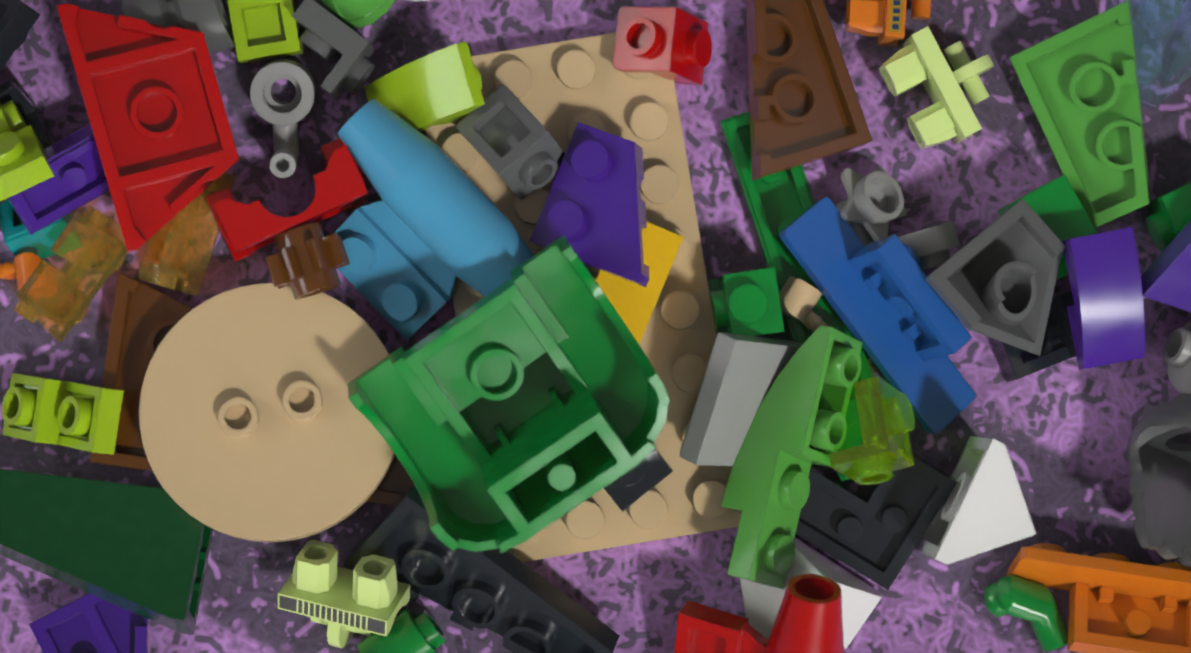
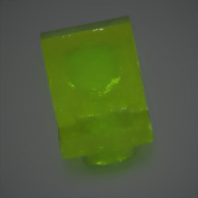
[829,376,915,485]

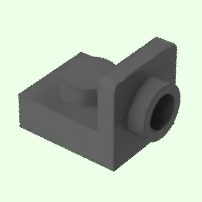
[292,0,375,101]
[455,84,565,199]

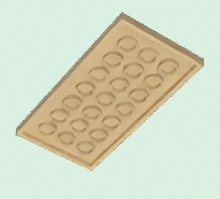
[426,32,742,562]

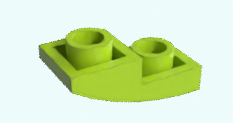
[364,42,485,133]
[2,373,124,455]

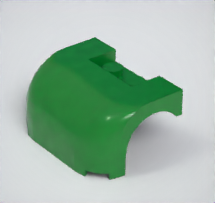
[347,235,671,553]

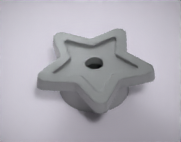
[840,167,907,242]

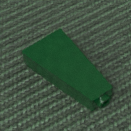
[0,469,213,635]

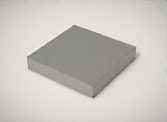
[679,332,803,466]

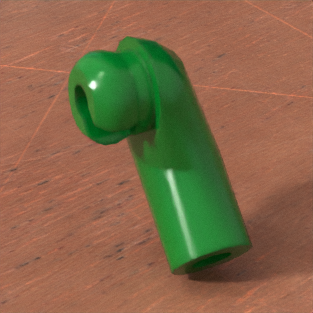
[983,575,1068,652]

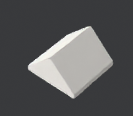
[915,436,1036,565]

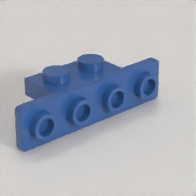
[780,197,976,434]

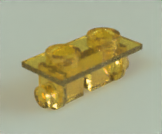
[137,173,236,297]
[13,205,127,342]

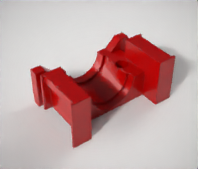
[206,138,368,262]

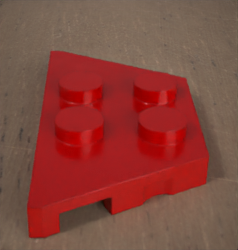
[57,3,239,252]

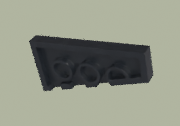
[343,484,620,653]

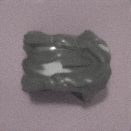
[1125,394,1191,567]

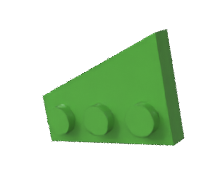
[1009,0,1151,228]

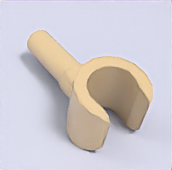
[779,277,829,333]

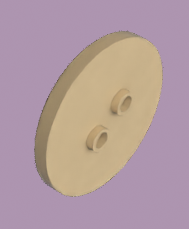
[139,283,395,542]

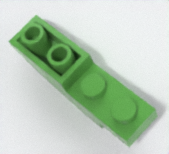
[721,326,863,589]

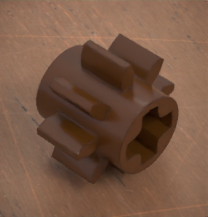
[265,222,350,300]

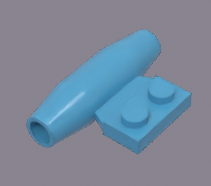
[333,99,534,340]

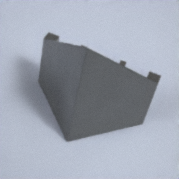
[925,199,1066,356]

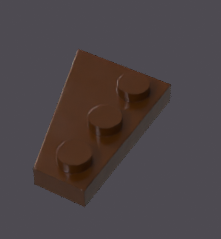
[746,0,873,181]

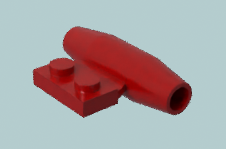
[674,574,844,653]

